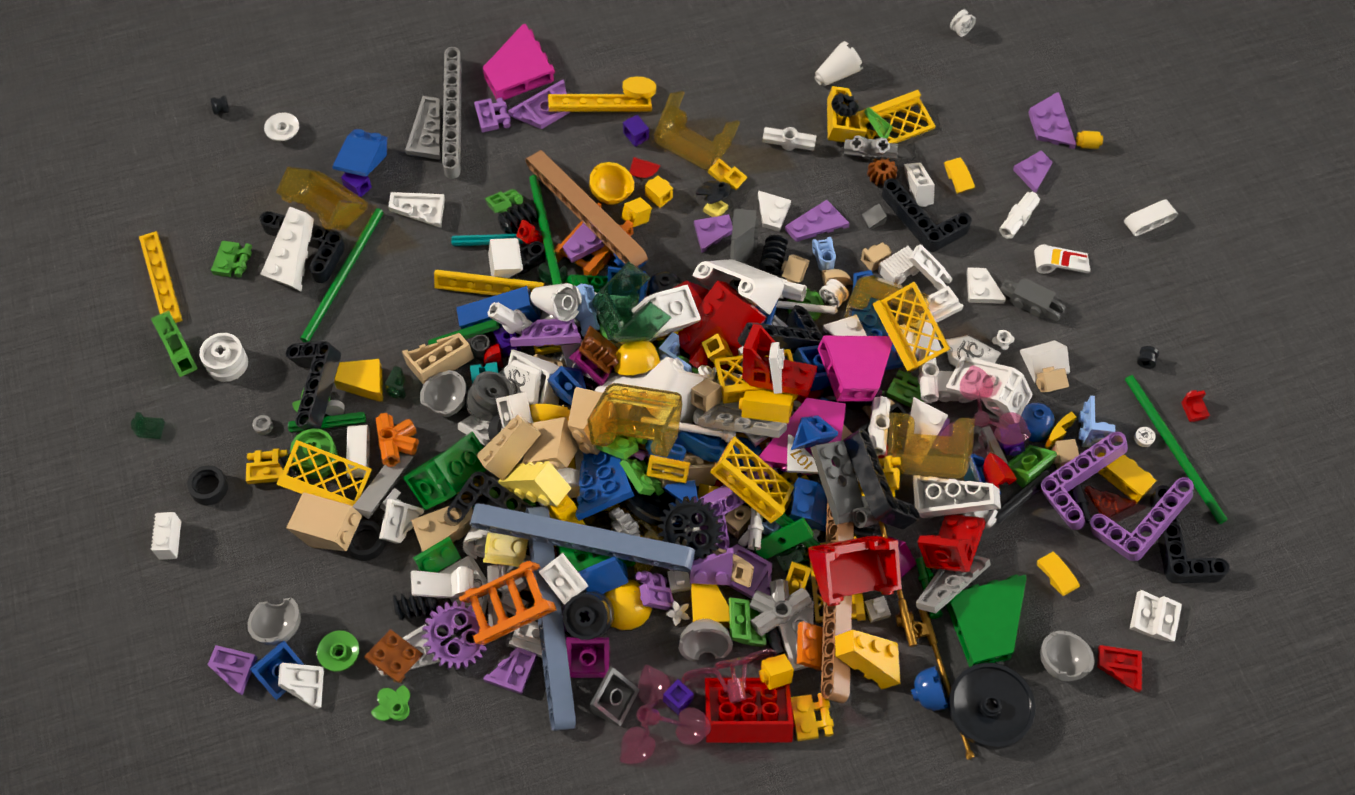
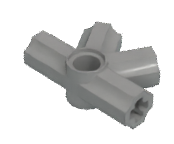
[844,136,898,160]
[486,564,529,627]
[750,579,812,636]

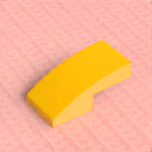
[944,157,975,194]
[707,158,748,190]
[1045,411,1077,449]
[1037,551,1080,596]

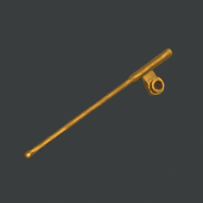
[879,521,917,647]
[912,609,975,760]

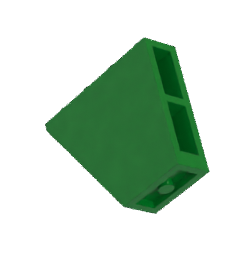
[946,575,1026,667]

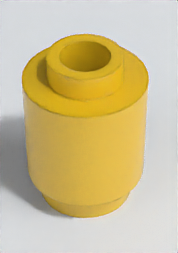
[1076,131,1103,149]

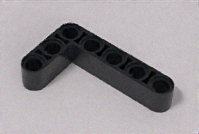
[882,178,972,252]
[259,211,345,283]
[737,305,823,353]
[285,341,341,431]
[844,428,920,530]
[444,472,533,526]
[1150,485,1230,584]

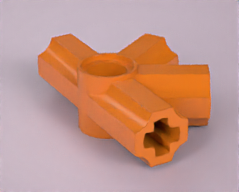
[376,413,419,467]

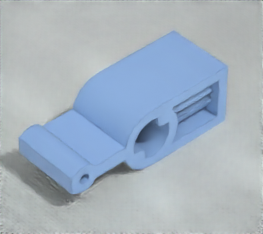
[575,283,600,337]

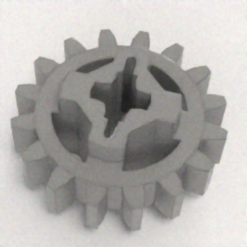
[609,507,640,536]

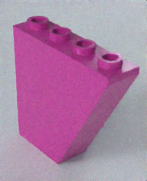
[483,24,555,100]
[817,335,893,401]
[759,398,846,475]

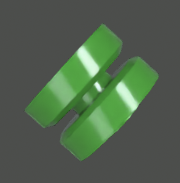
[290,429,339,479]

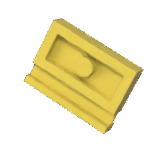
[483,532,528,567]

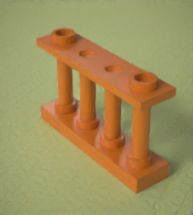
[555,202,634,276]
[459,561,557,645]

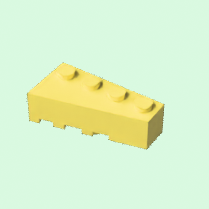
[498,461,571,507]

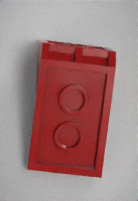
[742,324,817,397]
[918,515,986,572]

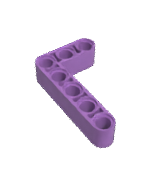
[1041,432,1128,530]
[697,469,779,551]
[1090,477,1194,561]

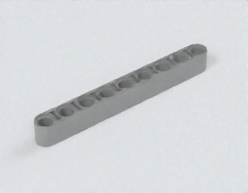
[442,47,462,179]

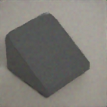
[862,204,887,230]

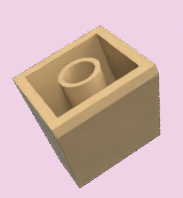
[568,387,621,455]
[522,417,579,470]
[286,493,362,551]

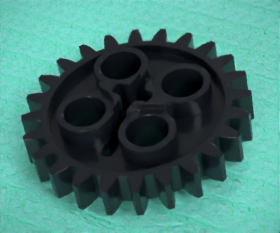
[658,496,725,561]

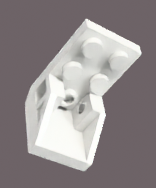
[625,284,701,343]
[946,356,1033,425]

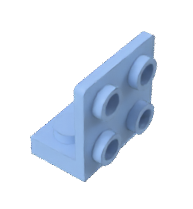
[659,332,692,373]
[1078,395,1115,448]

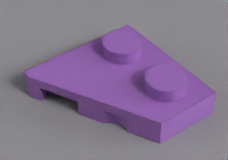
[1013,150,1052,193]
[694,214,733,253]
[563,223,604,263]
[690,548,733,585]
[208,645,257,695]
[483,647,538,695]

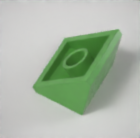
[1008,445,1057,488]

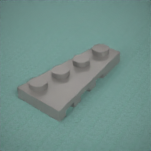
[916,556,991,613]

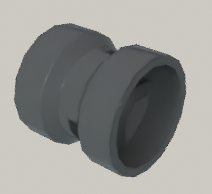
[471,335,490,360]

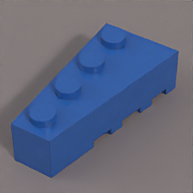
[456,286,541,329]

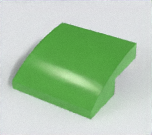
[729,598,766,647]

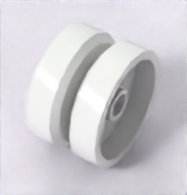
[199,333,248,382]

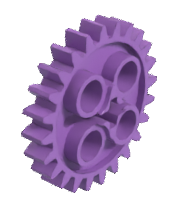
[421,601,489,670]

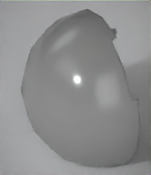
[420,370,468,417]
[247,598,301,646]
[678,619,733,661]
[1040,631,1094,681]

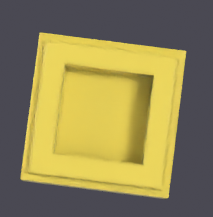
[703,201,728,217]

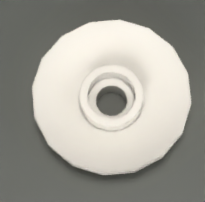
[264,113,299,141]

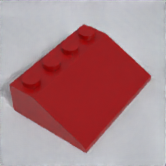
[677,280,767,371]
[705,678,794,743]

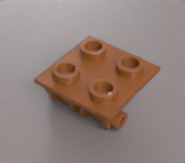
[579,325,619,374]
[364,629,423,683]

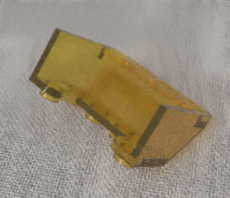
[276,167,369,230]
[845,274,931,344]
[587,383,682,457]
[887,413,975,478]

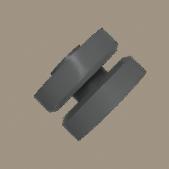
[465,371,515,421]

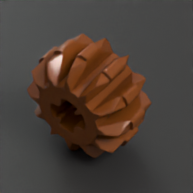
[867,157,897,186]

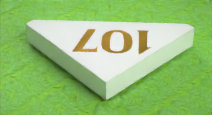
[787,435,819,474]

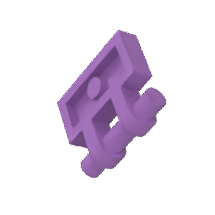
[474,98,511,133]
[635,571,674,610]

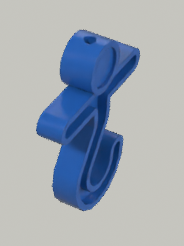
[645,426,761,472]

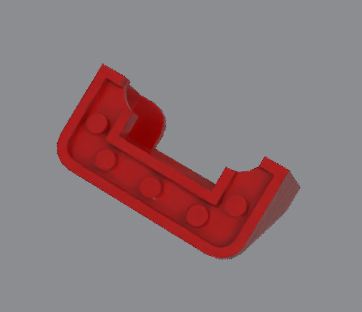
[808,536,902,606]

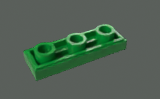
[754,517,814,560]

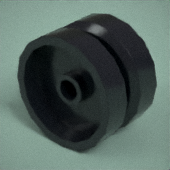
[563,591,614,640]

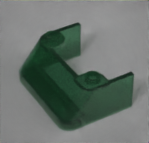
[592,261,672,343]

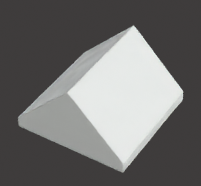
[488,238,523,278]
[1020,340,1070,383]

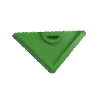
[864,107,893,138]

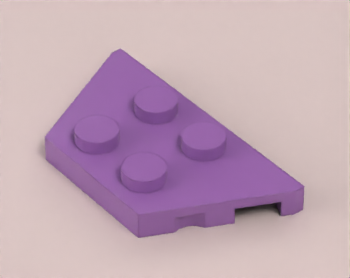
[508,80,570,129]
[1028,92,1076,149]
[510,319,582,347]
[727,544,772,599]

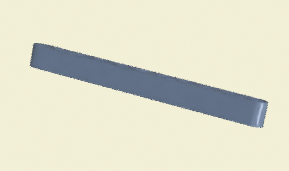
[470,504,695,572]
[525,507,576,731]

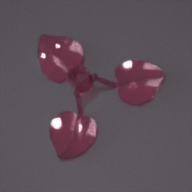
[940,365,1031,455]
[681,649,778,703]
[620,665,711,764]

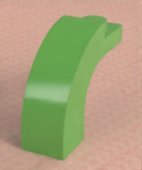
[151,311,198,377]

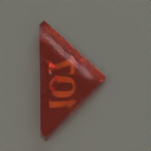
[1084,486,1137,518]

